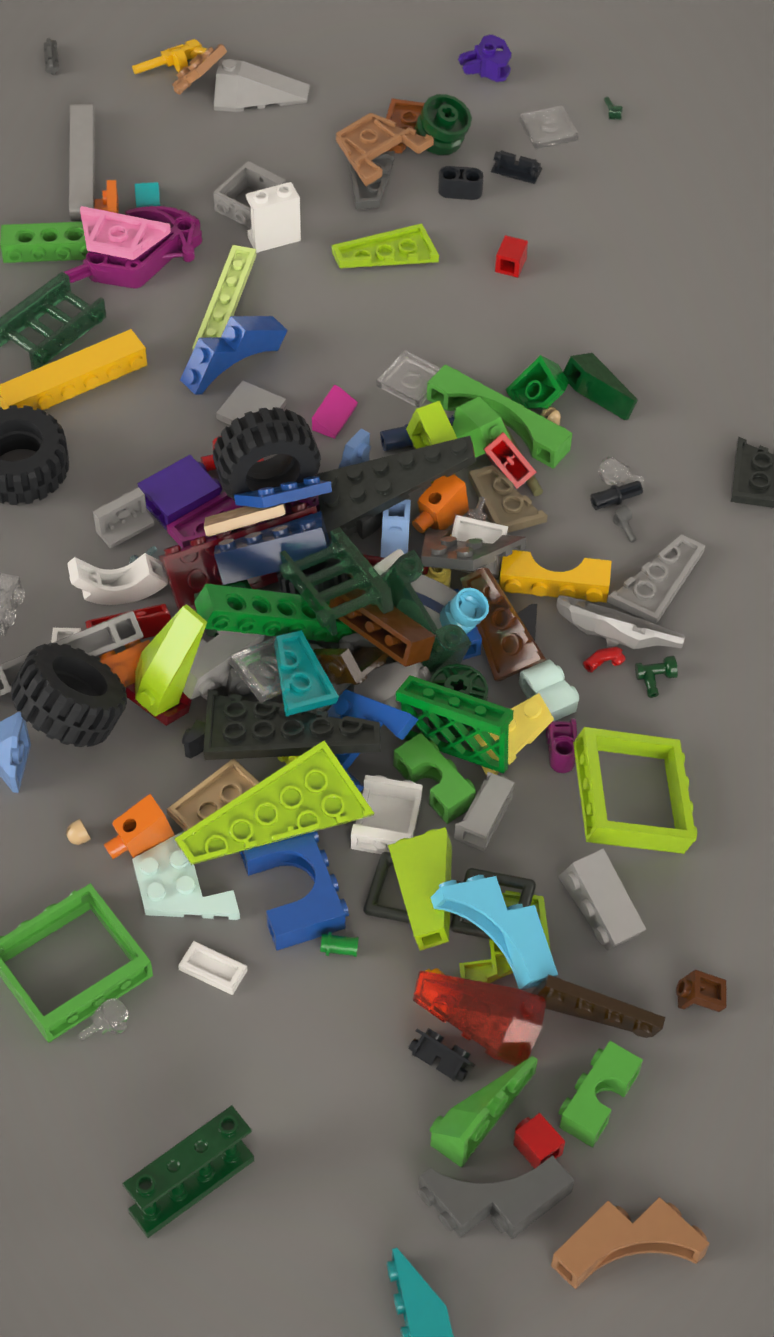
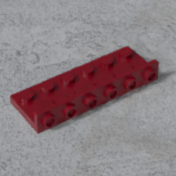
[158,502,317,611]

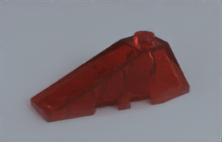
[413,970,546,1066]

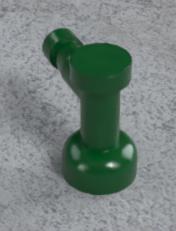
[635,656,678,698]

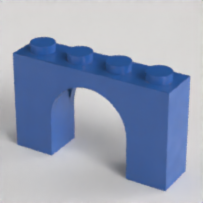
[239,831,349,950]

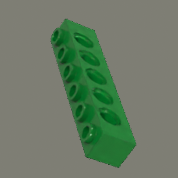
[194,584,356,643]

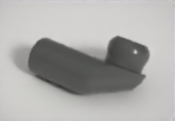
[338,632,377,654]

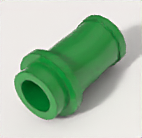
[320,931,359,957]

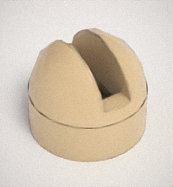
[541,407,561,425]
[66,819,91,845]

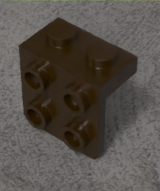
[313,647,389,685]

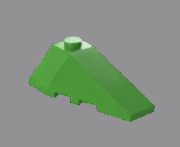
[430,1056,538,1168]

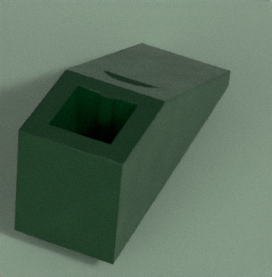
[563,353,638,420]

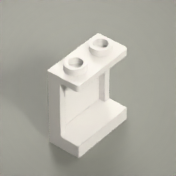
[246,182,301,253]
[351,775,423,854]

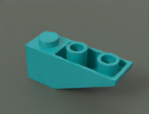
[387,1248,453,1337]

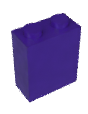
[137,455,222,530]

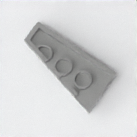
[607,534,705,624]

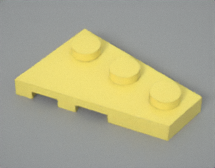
[472,693,554,776]

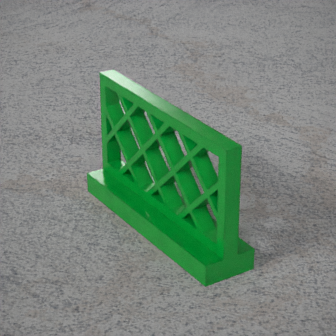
[396,675,513,774]

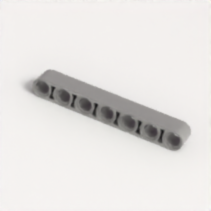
[69,103,95,221]

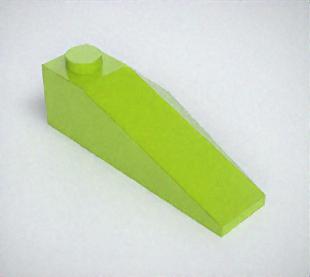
[135,604,207,717]

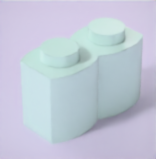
[518,659,579,721]

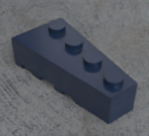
[214,511,330,585]

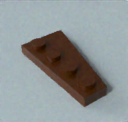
[460,567,546,681]

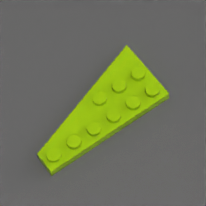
[175,740,375,865]

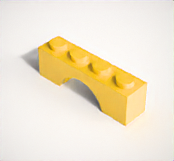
[499,550,612,603]

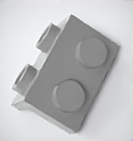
[93,487,155,548]

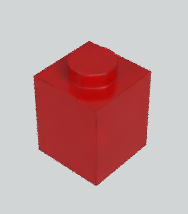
[495,235,528,278]
[513,1113,565,1169]

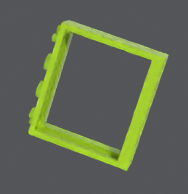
[573,727,697,854]

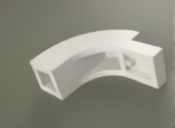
[67,553,169,605]

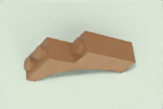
[551,1197,710,1289]

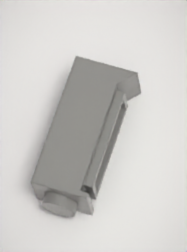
[454,772,515,851]

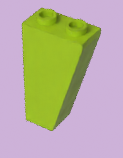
[388,827,452,951]

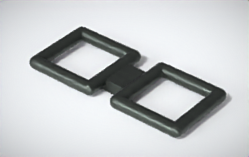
[363,852,536,940]

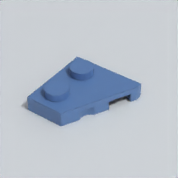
[339,429,371,468]

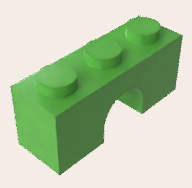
[393,733,476,824]
[558,1041,643,1148]

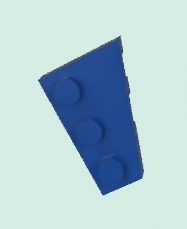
[234,476,332,508]

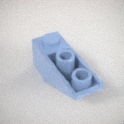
[379,499,411,581]

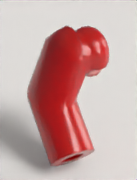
[583,646,626,673]

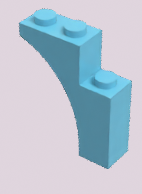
[430,875,558,991]

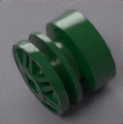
[427,664,488,738]

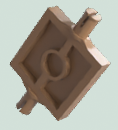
[172,44,227,95]

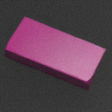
[312,385,358,439]

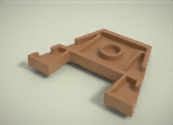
[336,113,434,186]

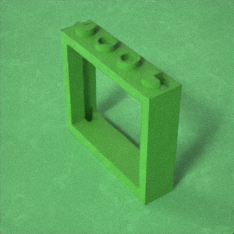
[0,883,153,1043]

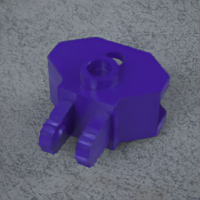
[458,35,512,82]

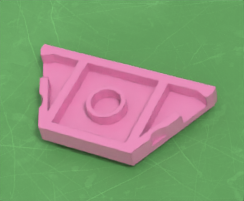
[80,206,171,260]

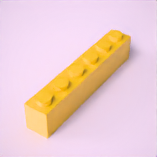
[0,329,147,410]

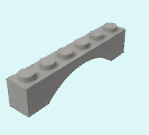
[0,611,144,696]

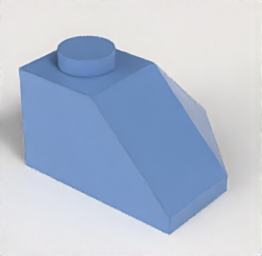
[0,712,31,793]

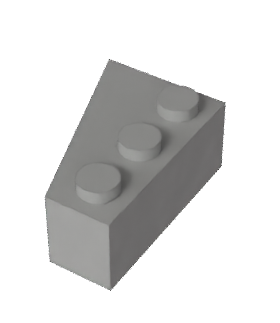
[183,630,265,700]
[558,848,646,951]

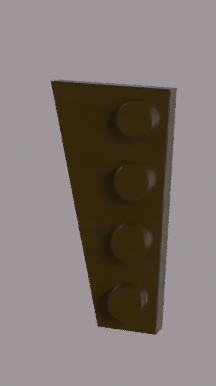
[528,974,665,1038]

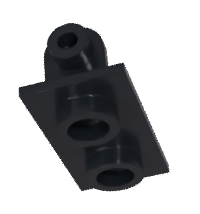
[491,150,542,184]
[408,1028,475,1082]

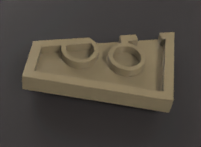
[469,465,548,533]

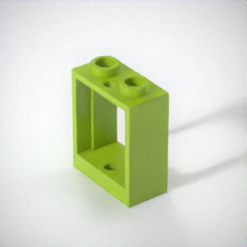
[406,400,457,483]

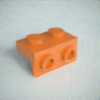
[99,639,150,687]

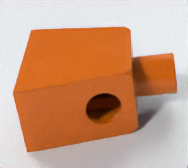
[412,474,469,533]
[103,794,175,859]

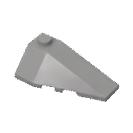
[214,59,310,112]

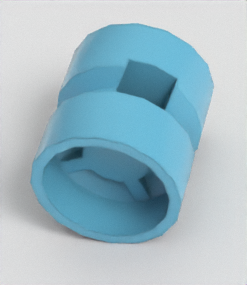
[439,588,489,637]

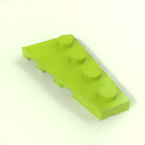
[332,223,439,268]

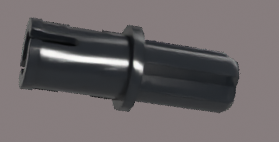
[590,481,643,510]

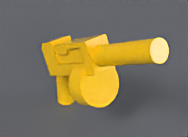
[132,39,207,74]

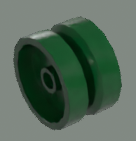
[414,94,472,155]

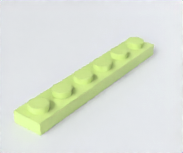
[192,245,256,350]

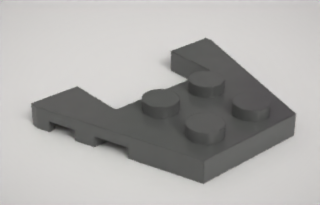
[421,529,526,571]

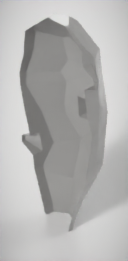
[557,595,685,649]

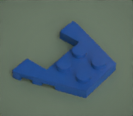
[327,689,419,792]

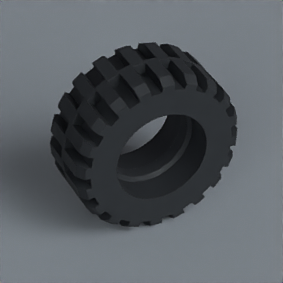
[0,405,69,505]
[213,407,321,501]
[11,643,127,747]

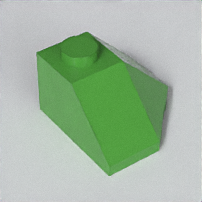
[452,397,511,458]

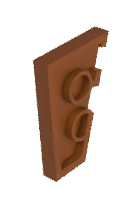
[386,99,424,154]

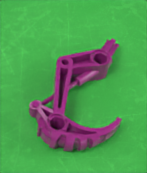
[63,206,202,289]

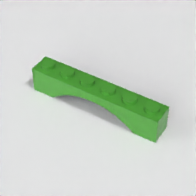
[427,364,573,469]

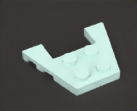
[132,831,240,920]

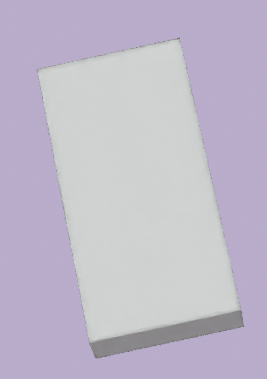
[178,941,248,995]

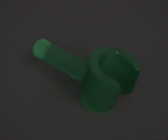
[604,97,622,120]

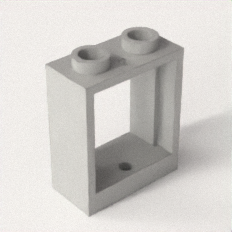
[213,161,286,229]

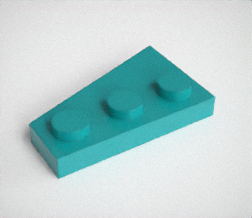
[274,630,339,716]

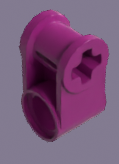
[546,718,577,773]

